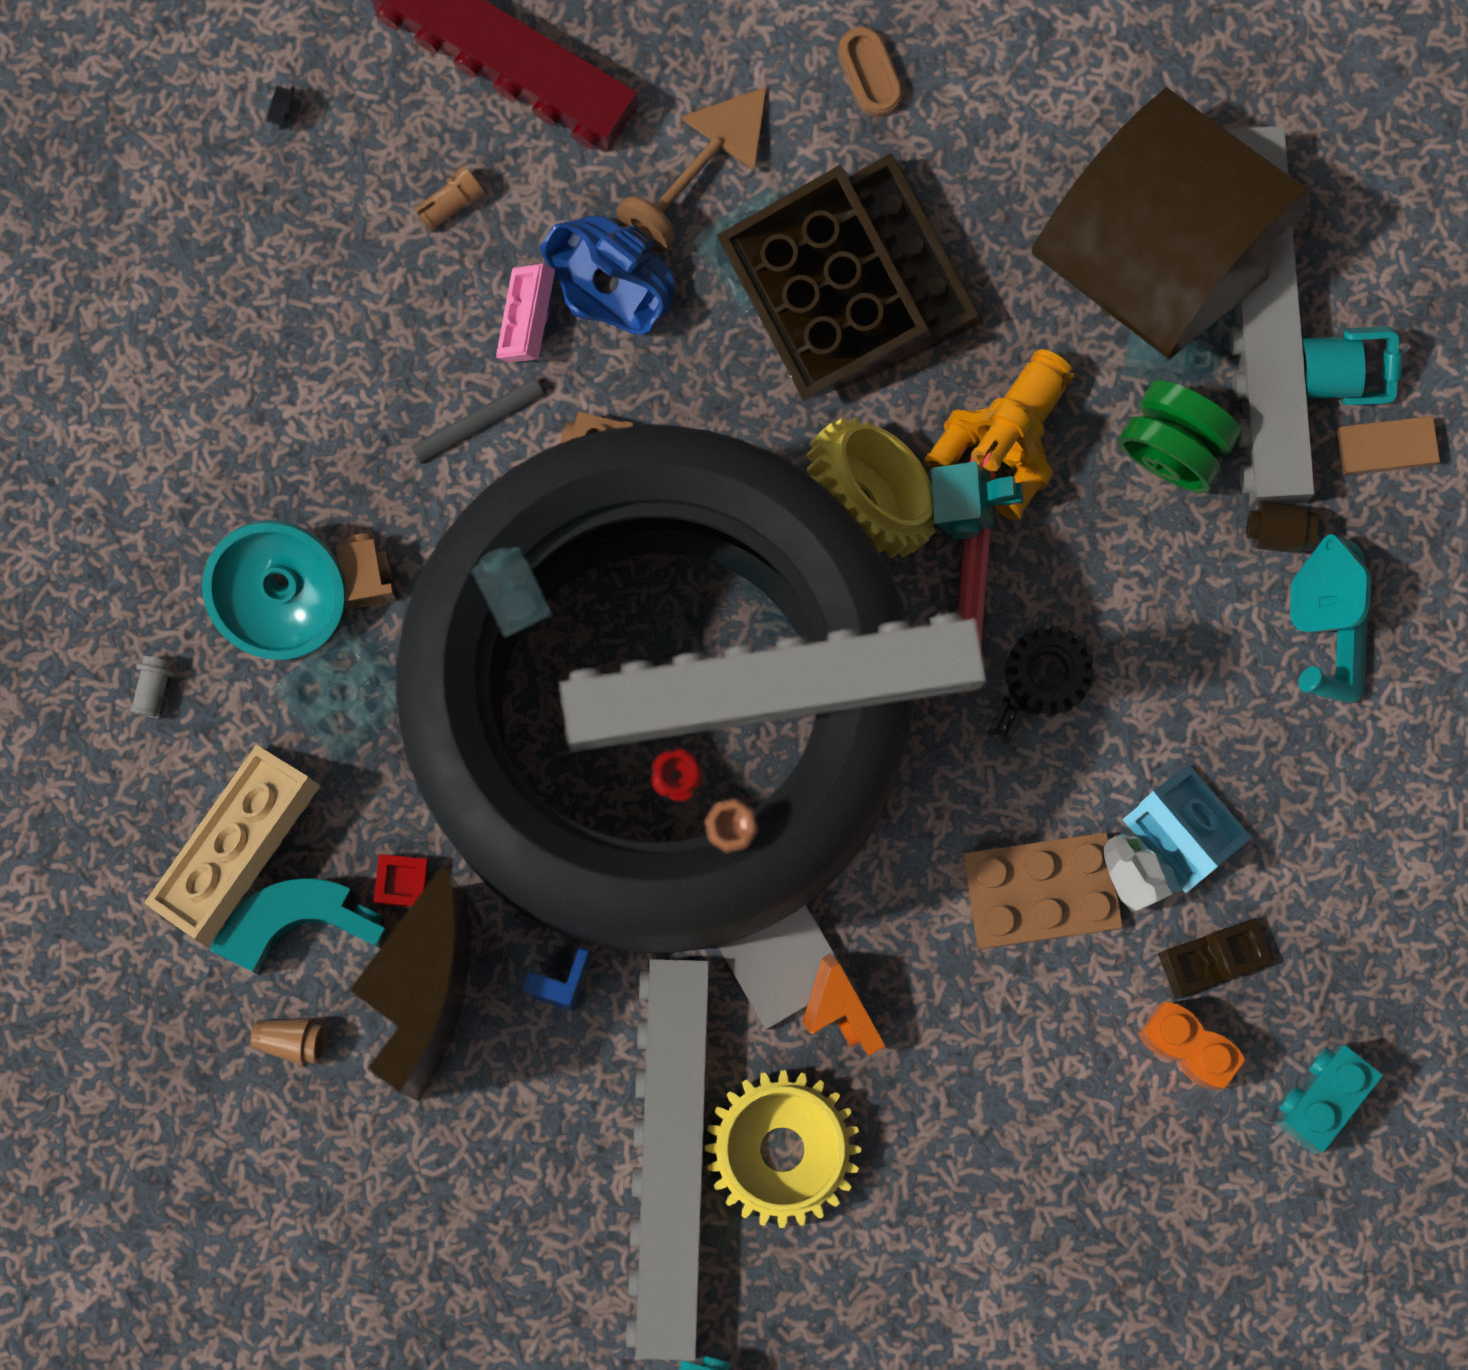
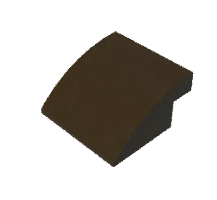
[1032,87,1308,360]
[716,153,984,401]
[349,867,470,1101]

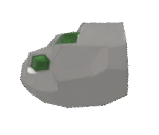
[1104,834,1182,913]

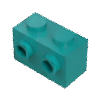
[1275,1044,1383,1154]

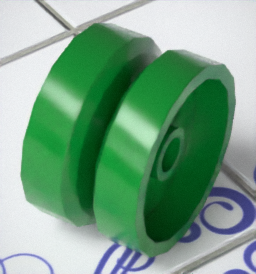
[1117,380,1242,493]

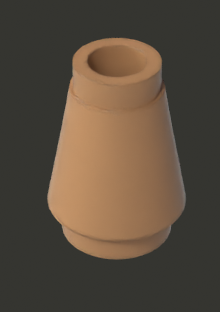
[251,1019,327,1067]

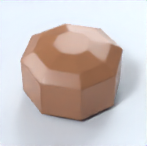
[705,800,757,853]

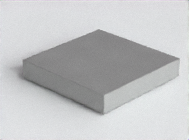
[717,905,850,1030]

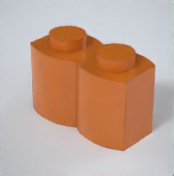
[1138,1002,1245,1091]

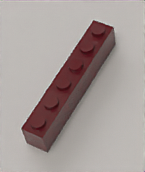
[372,0,638,152]

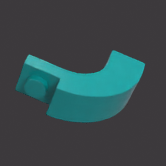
[209,879,389,975]

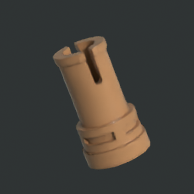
[414,165,486,232]

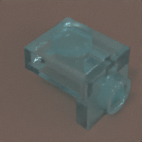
[471,548,551,637]

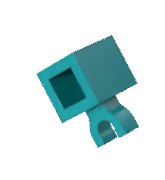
[931,462,1024,539]

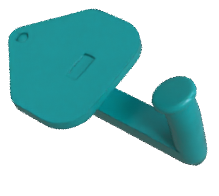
[1290,534,1371,703]

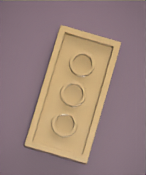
[144,745,320,947]

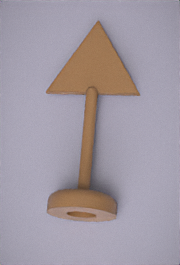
[616,87,766,252]

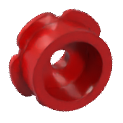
[652,749,703,801]

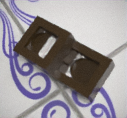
[1158,918,1273,999]

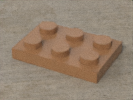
[962,832,1122,950]

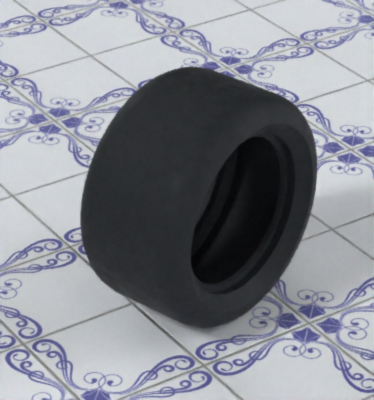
[396,425,914,953]

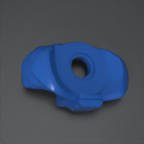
[540,216,674,335]

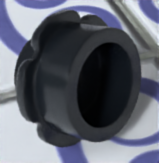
[266,85,302,130]

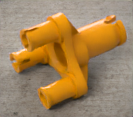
[924,349,1075,521]

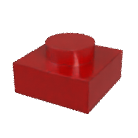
[373,854,429,908]

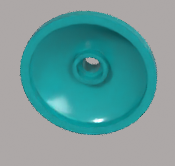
[202,520,346,660]

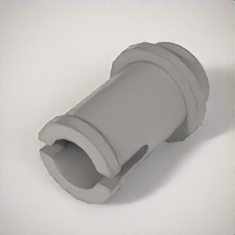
[130,656,174,719]

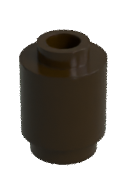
[1246,502,1318,554]

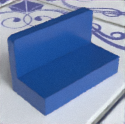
[522,947,593,1012]

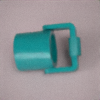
[1302,326,1403,405]

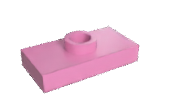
[496,264,555,362]

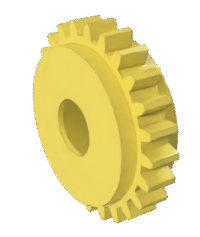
[806,417,936,558]
[705,1070,861,1228]

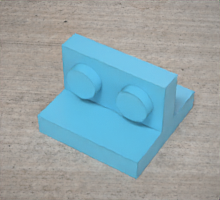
[1123,765,1252,893]

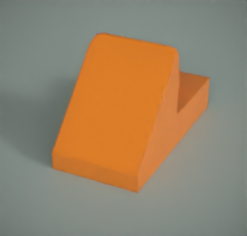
[803,954,885,1056]

